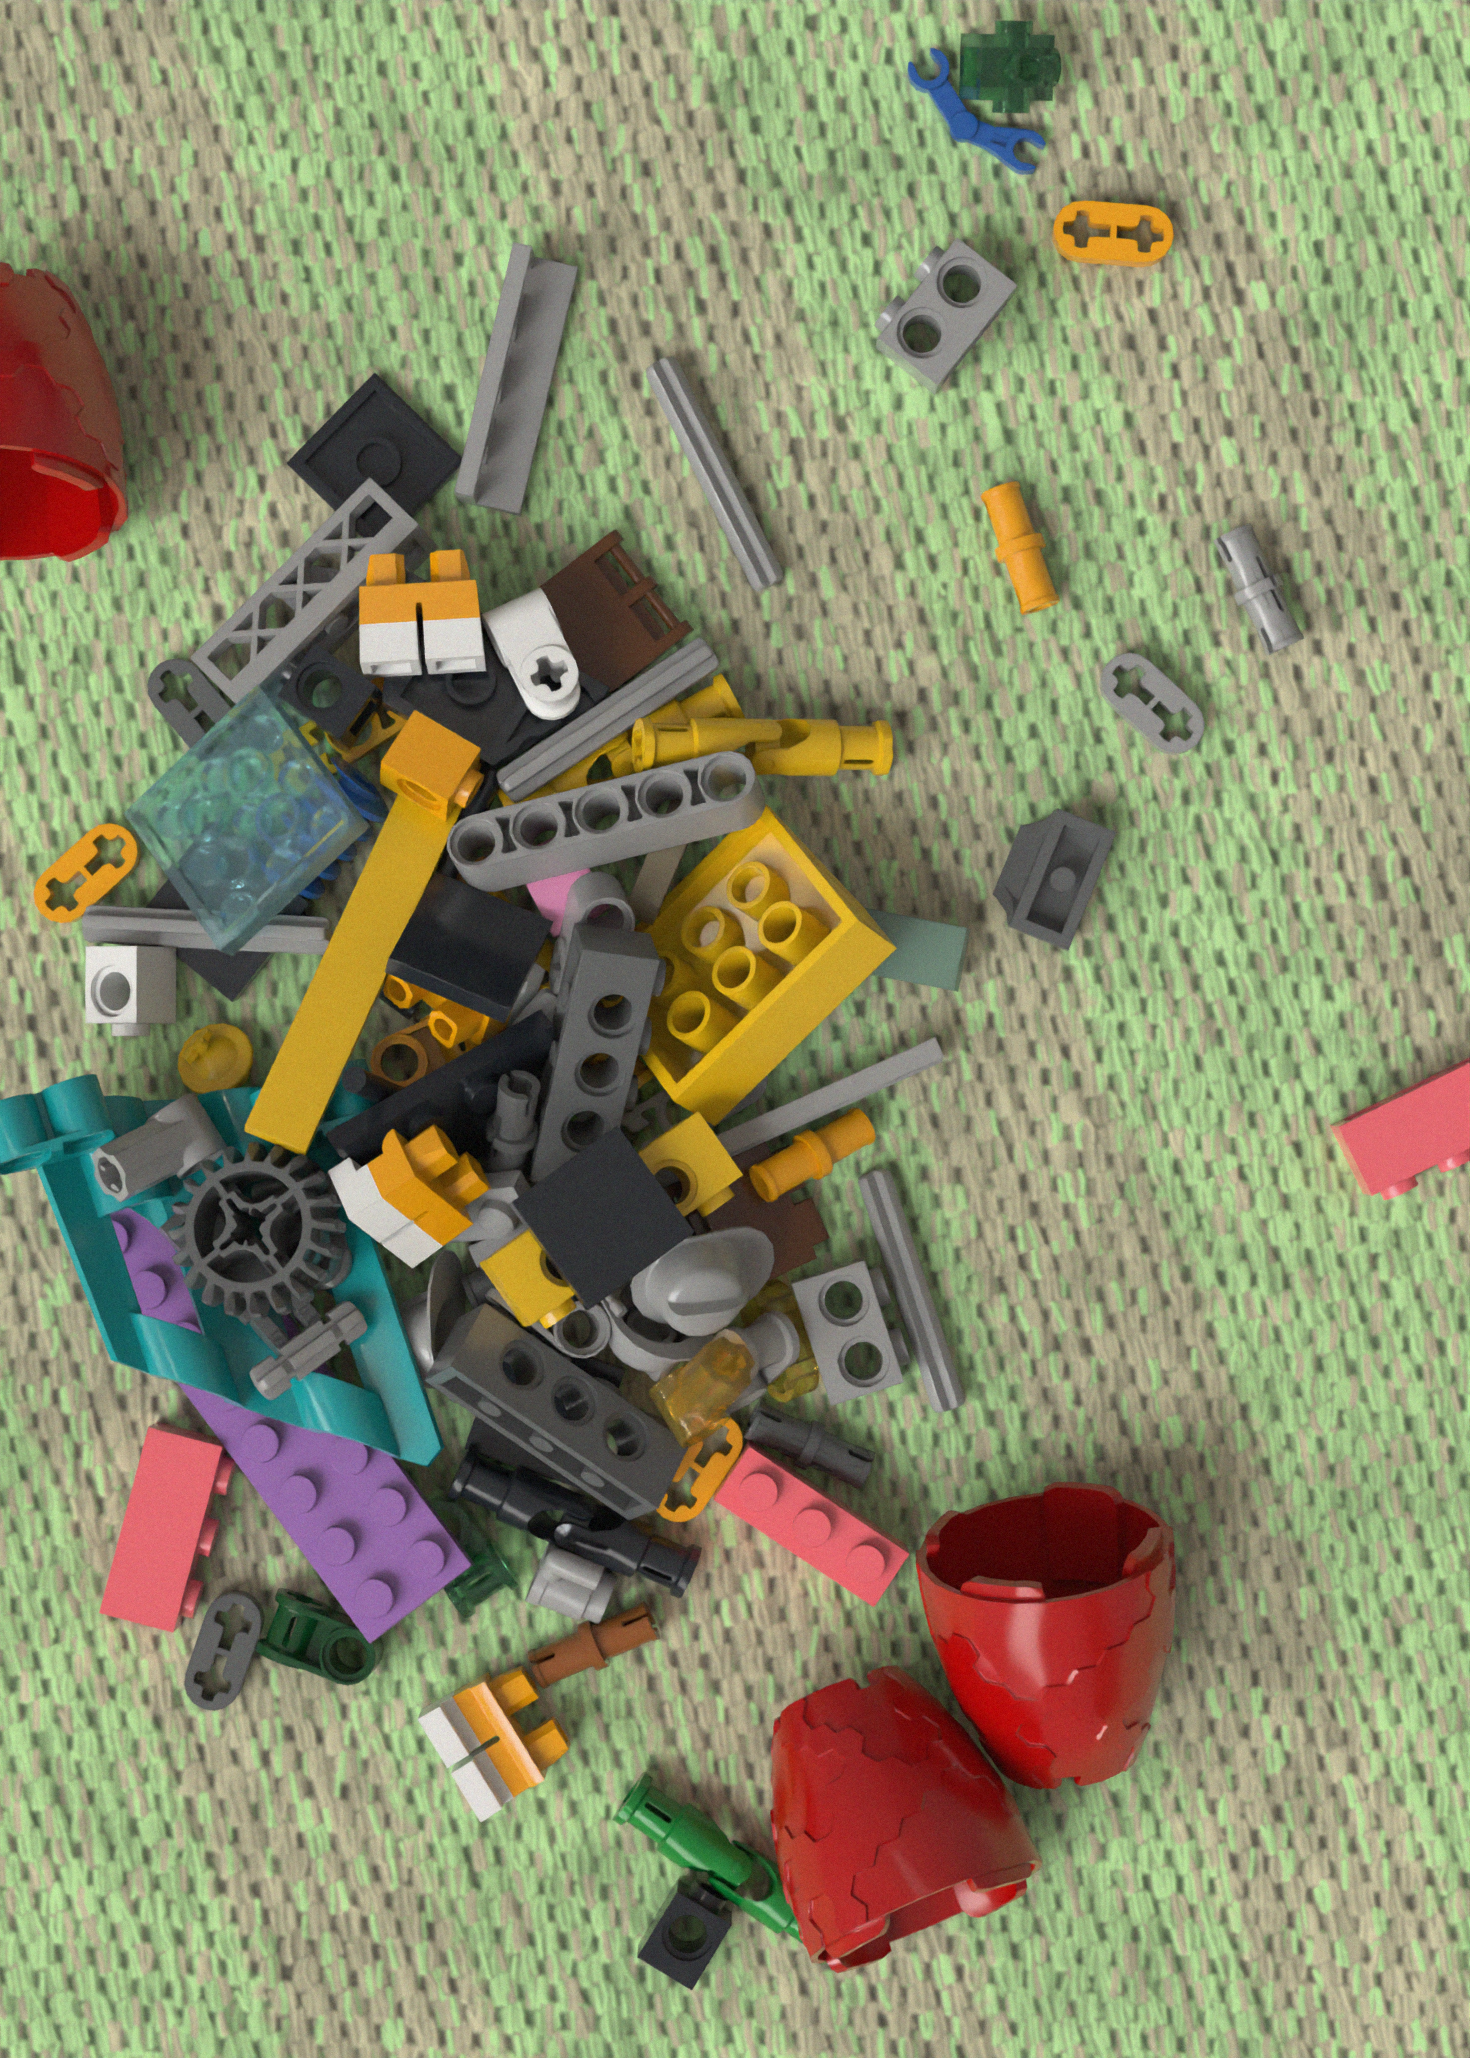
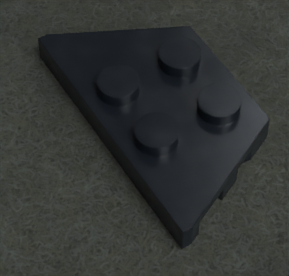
[382,569,610,771]
[325,1009,555,1167]

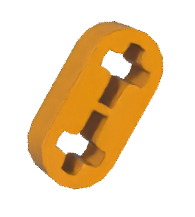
[1052,200,1174,267]
[33,823,141,924]
[656,1411,743,1522]

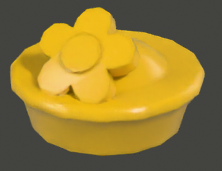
[178,1023,254,1094]

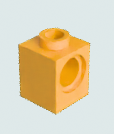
[380,710,484,822]

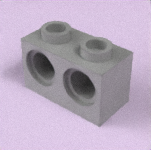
[874,238,1017,395]
[791,1257,911,1406]

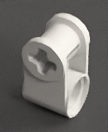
[481,588,581,720]

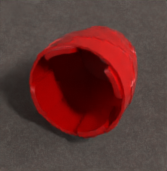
[0,262,128,562]
[915,1482,1176,1790]
[770,1665,1043,1973]

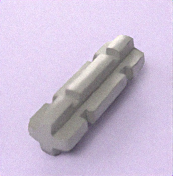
[250,1301,368,1400]

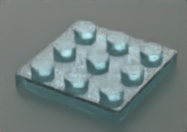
[124,684,370,956]

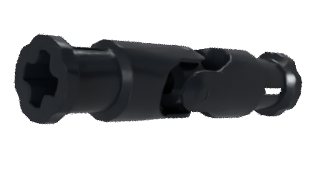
[446,1446,702,1598]

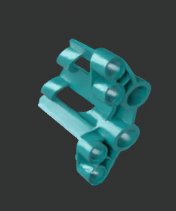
[0,1059,445,1467]

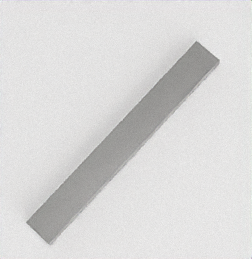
[468,1037,945,1269]

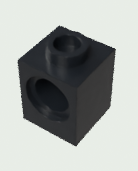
[277,643,383,749]
[637,1879,732,1990]

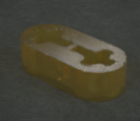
[740,1279,819,1403]

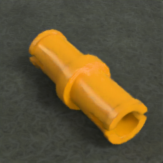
[980,481,1060,615]
[749,1107,876,1202]

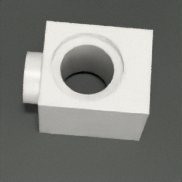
[85,946,176,1036]

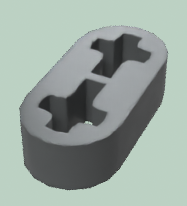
[147,659,248,766]
[184,1590,265,1711]

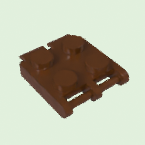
[539,529,694,698]
[663,1142,830,1282]

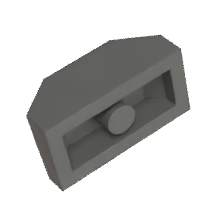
[993,808,1117,951]

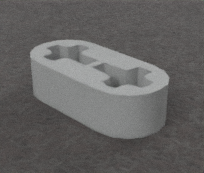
[1099,653,1205,755]

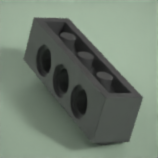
[526,923,666,1183]
[424,1303,690,1520]

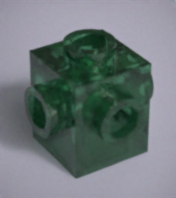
[959,20,1061,113]

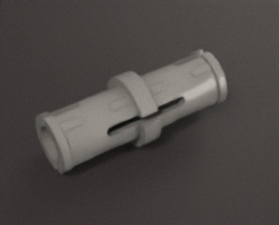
[1213,523,1304,656]

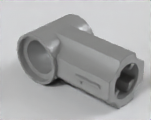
[91,1093,228,1203]

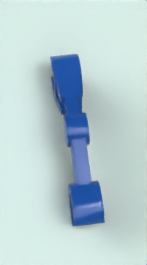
[907,48,1046,175]

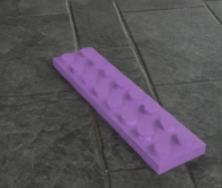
[110,1208,475,1644]

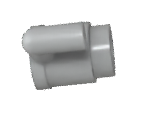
[525,1542,617,1624]

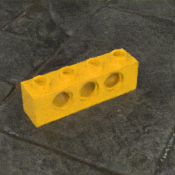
[479,1111,743,1329]

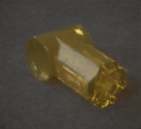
[648,1336,755,1448]

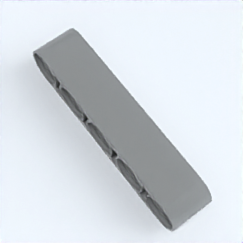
[447,751,765,893]

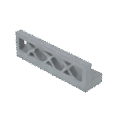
[454,242,579,516]
[190,477,438,726]

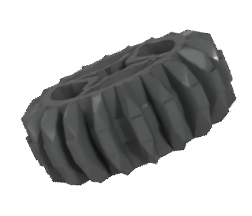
[167,1141,347,1320]

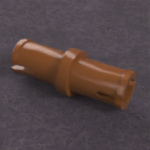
[528,1601,660,1689]

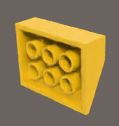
[600,803,897,1126]

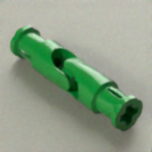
[613,1772,825,1965]

